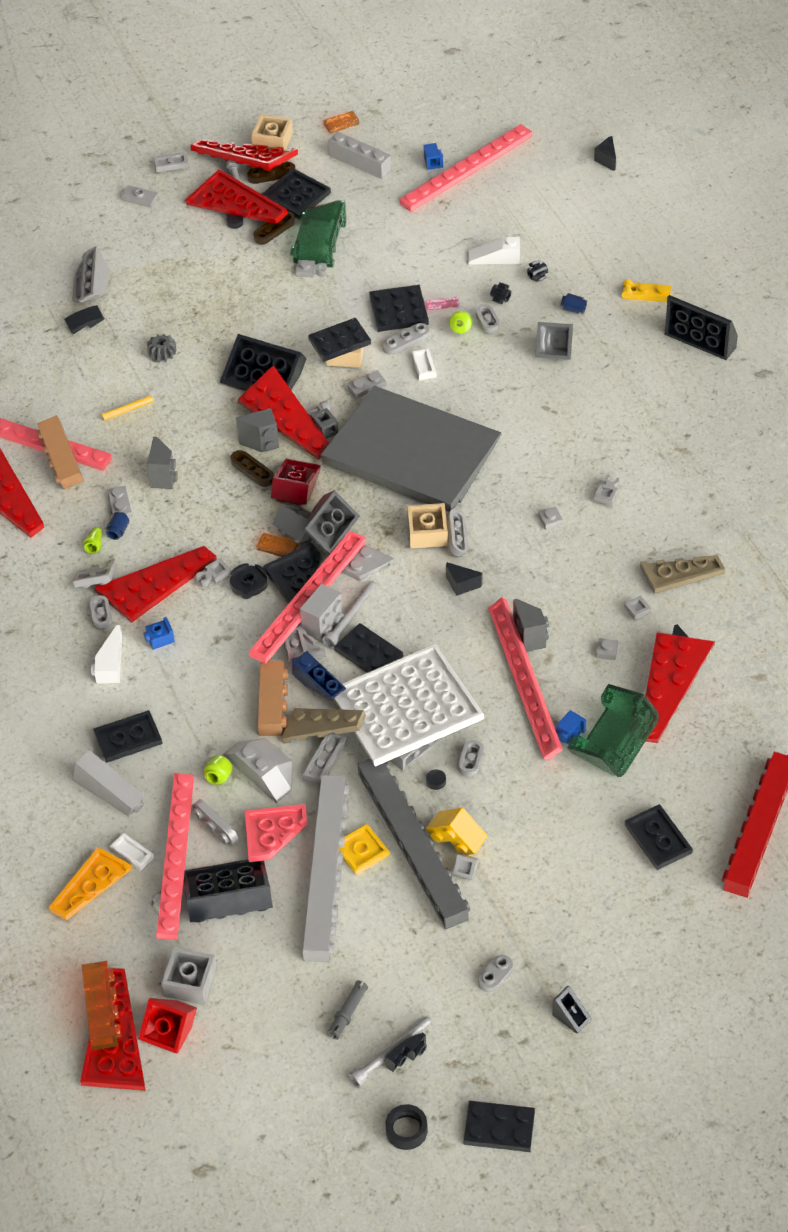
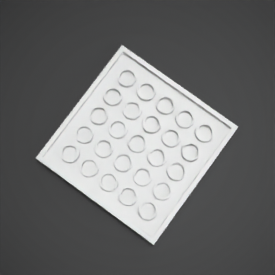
[334,644,484,766]

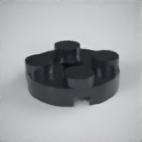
[230,563,268,599]

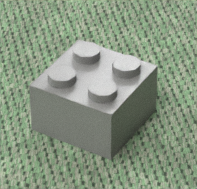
[300,584,343,642]
[161,947,217,1005]

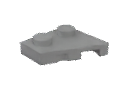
[344,545,394,581]
[73,559,117,588]
[284,626,326,664]

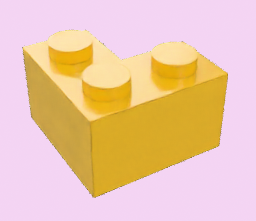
[425,807,488,855]

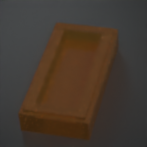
[323,111,359,134]
[256,532,298,557]

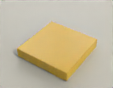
[340,824,390,874]

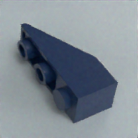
[292,651,346,700]

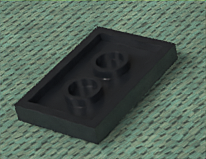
[308,317,371,362]
[334,623,403,673]
[93,710,163,763]
[625,804,693,870]
[464,1101,535,1152]

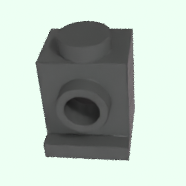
[311,408,338,439]

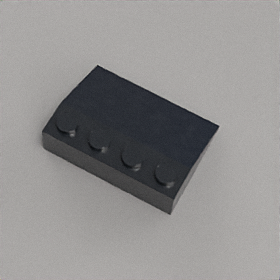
[665,295,738,361]
[220,334,307,391]
[183,859,273,923]

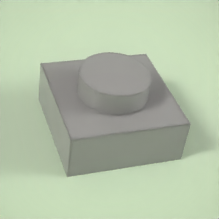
[538,506,563,529]
[624,596,651,620]
[596,638,618,660]
[453,853,479,880]

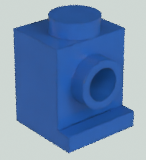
[423,143,443,170]
[143,617,175,650]
[556,710,586,745]

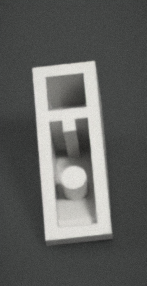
[469,237,520,264]
[91,625,122,683]

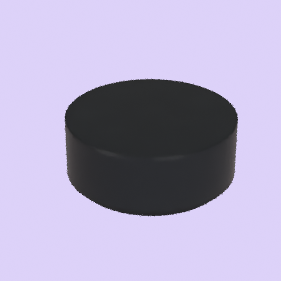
[227,214,244,229]
[426,769,446,790]

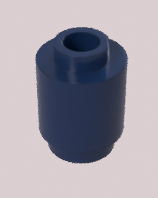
[561,293,587,314]
[106,512,130,540]

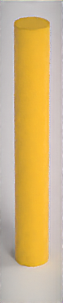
[101,395,153,420]

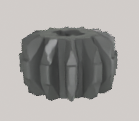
[147,334,177,362]

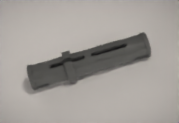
[327,980,368,1040]

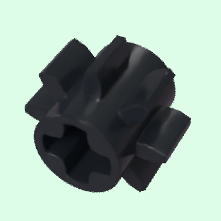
[527,260,548,282]
[490,282,512,304]

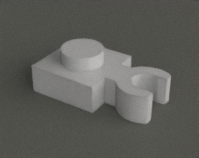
[296,260,327,278]
[594,475,619,506]
[196,558,231,587]

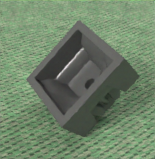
[535,322,573,360]

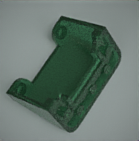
[290,200,347,268]
[567,684,659,777]

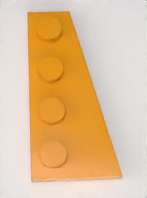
[49,847,132,921]

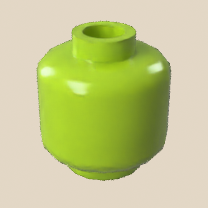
[449,310,473,334]
[203,755,233,785]

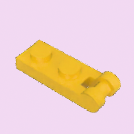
[622,280,671,302]

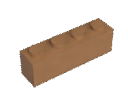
[37,415,84,489]
[258,661,288,736]

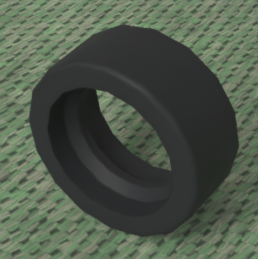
[385,1104,428,1150]

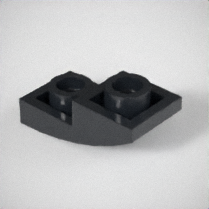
[64,305,105,334]
[386,1032,427,1072]

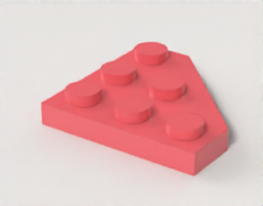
[245,804,307,862]

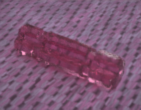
[426,297,459,310]

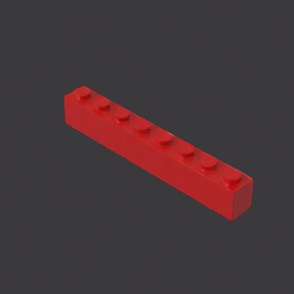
[722,751,788,898]

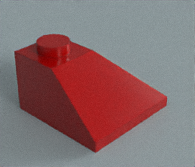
[138,998,197,1054]

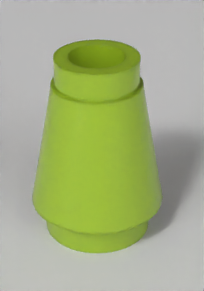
[83,527,102,554]

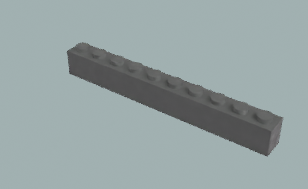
[358,759,470,930]

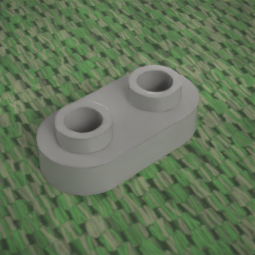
[476,304,500,333]
[89,595,112,629]
[459,740,484,777]
[478,955,513,992]

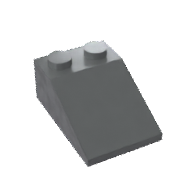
[303,490,360,555]

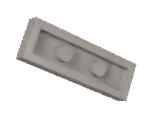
[303,732,347,785]

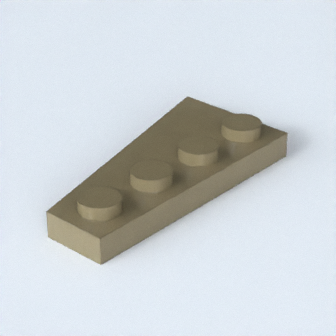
[640,555,725,594]
[281,708,366,744]

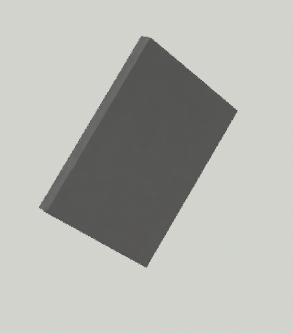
[321,386,502,512]

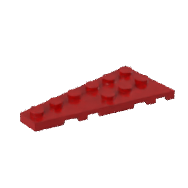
[190,140,298,171]
[185,169,288,224]
[238,366,329,460]
[0,448,45,538]
[94,546,217,623]
[638,633,715,743]
[80,967,146,1091]

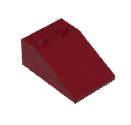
[271,458,321,505]

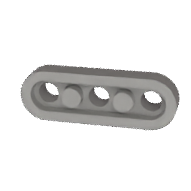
[383,323,429,355]
[446,509,468,557]
[192,799,238,845]

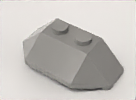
[72,246,109,303]
[223,738,292,803]

